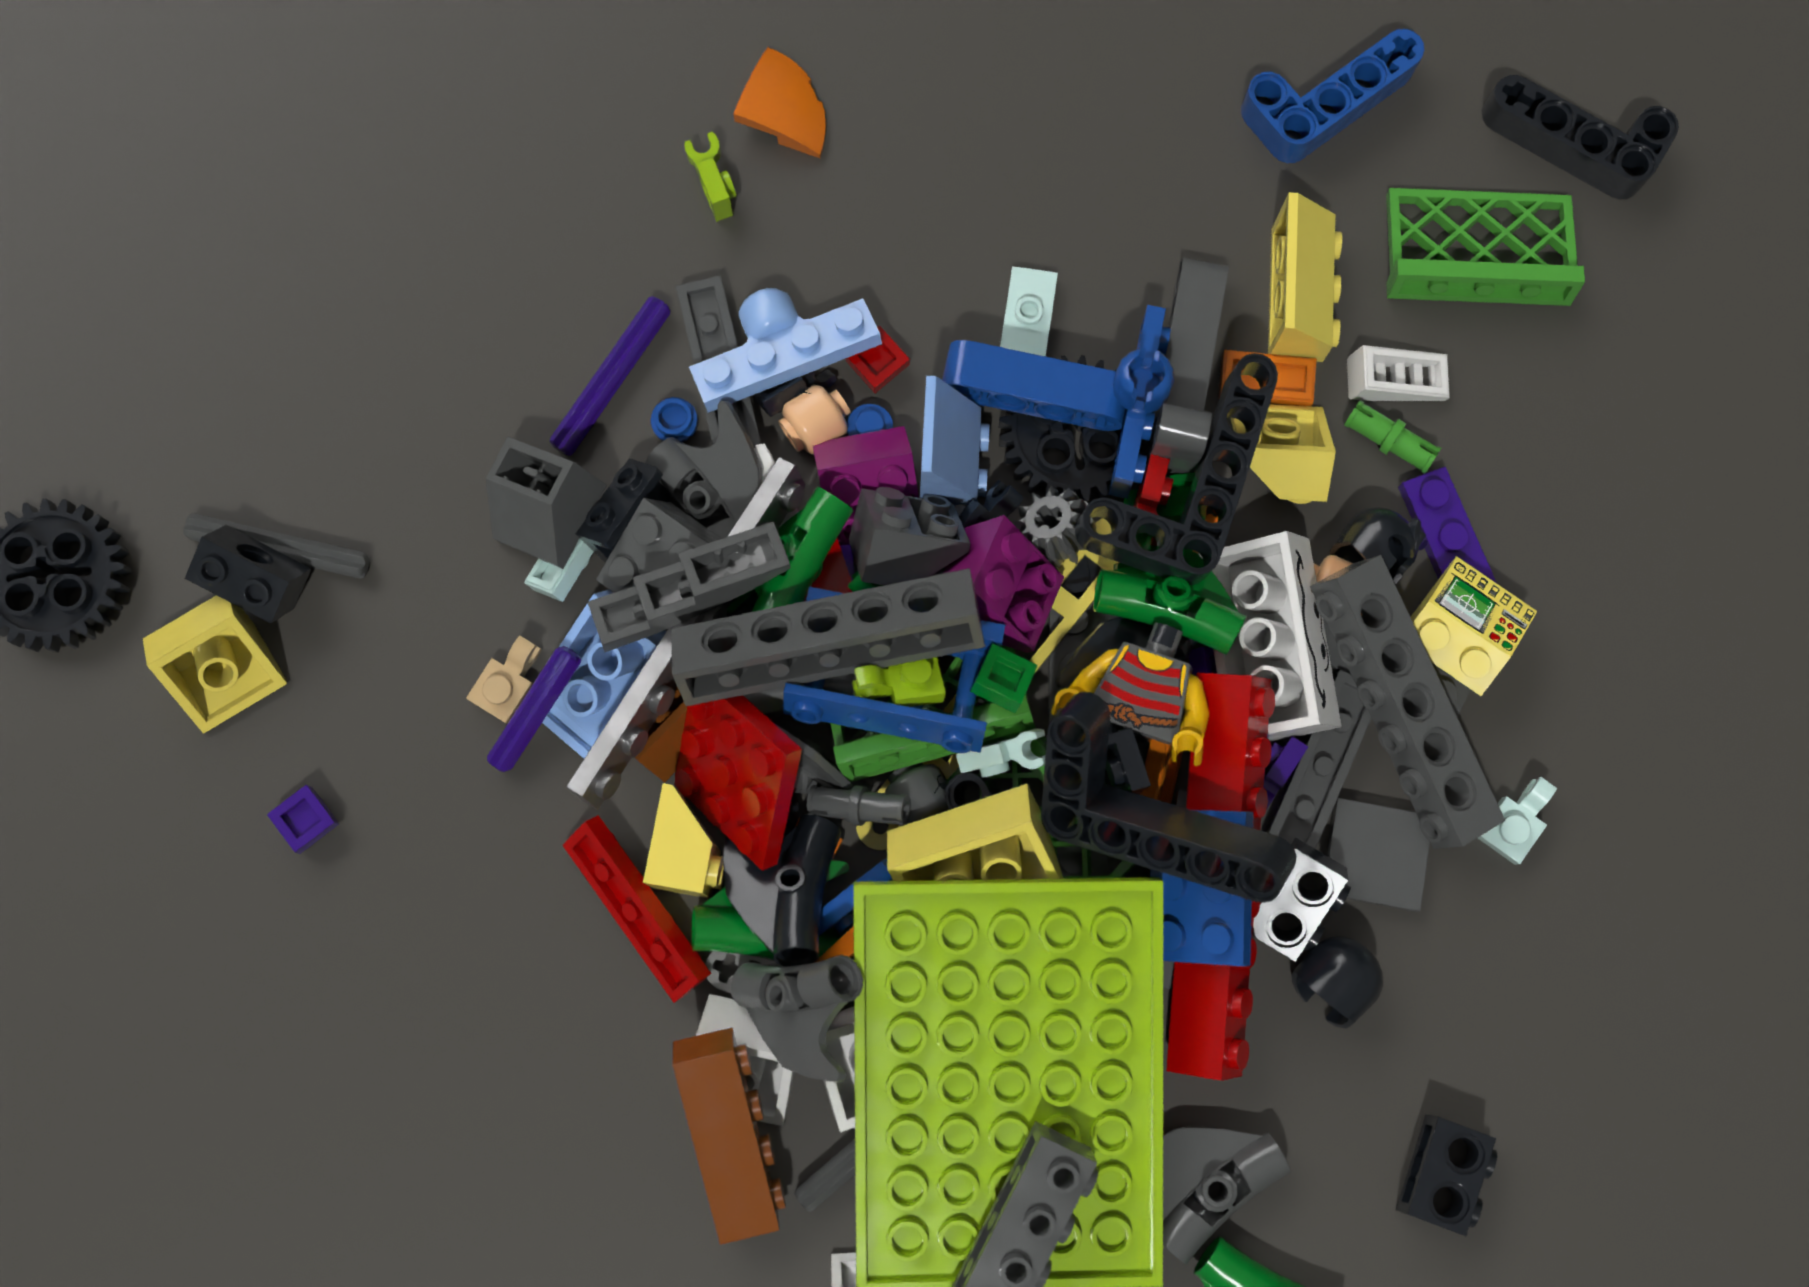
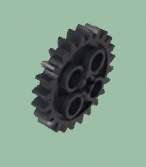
[998,355,1150,503]
[0,498,132,653]

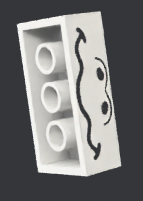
[1199,531,1342,742]

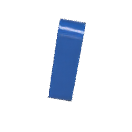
[1241,29,1424,163]
[942,340,1126,431]

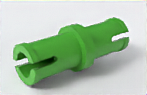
[1344,400,1442,474]

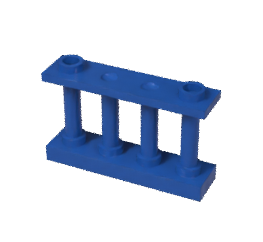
[783,587,1005,753]

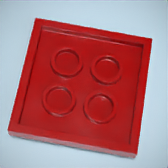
[674,695,802,871]

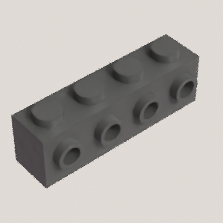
[952,1121,1099,1287]

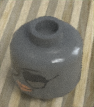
[885,762,950,824]

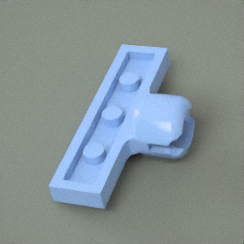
[689,288,882,413]

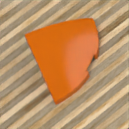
[733,47,826,158]

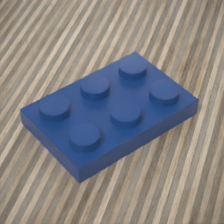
[1150,810,1253,966]

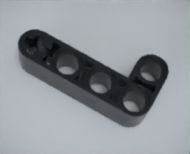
[1482,75,1679,200]

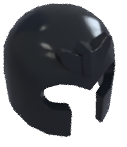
[1330,507,1428,586]
[1292,936,1383,1029]

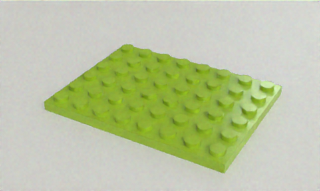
[853,877,1163,1287]

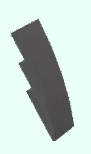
[587,522,790,652]

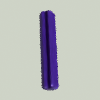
[487,646,581,772]

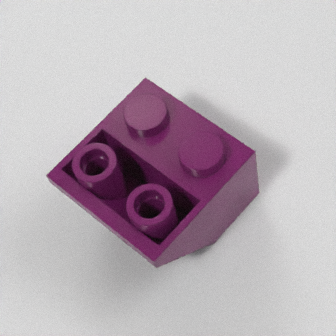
[813,426,919,546]
[942,515,1064,653]

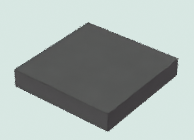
[1321,798,1430,912]

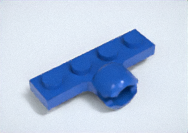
[1109,305,1175,499]

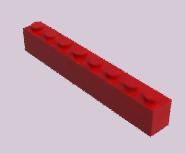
[1166,673,1275,1081]

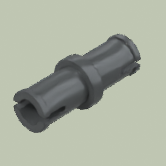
[807,785,911,826]

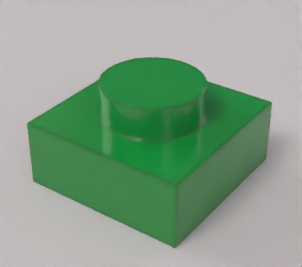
[970,643,1038,713]

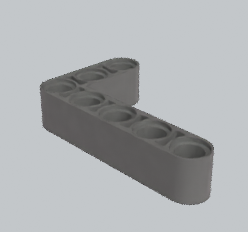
[1145,257,1229,476]

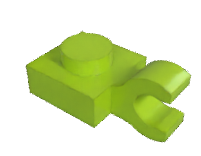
[685,132,737,222]
[852,657,946,707]

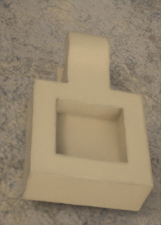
[466,635,542,724]

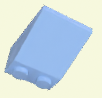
[920,376,990,506]
[542,590,666,759]

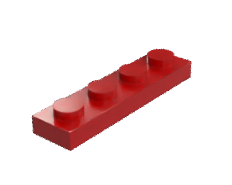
[562,815,712,1003]

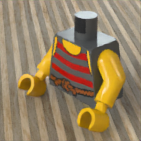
[1051,622,1210,766]

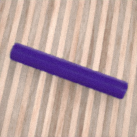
[550,296,670,456]

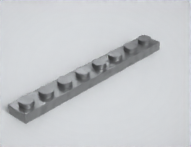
[566,457,806,810]

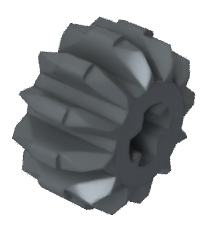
[1013,486,1097,571]

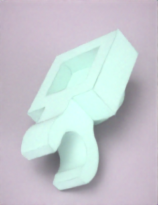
[956,728,1046,777]
[1478,777,1557,865]

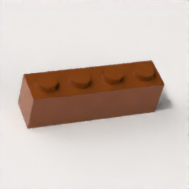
[672,1027,786,1245]

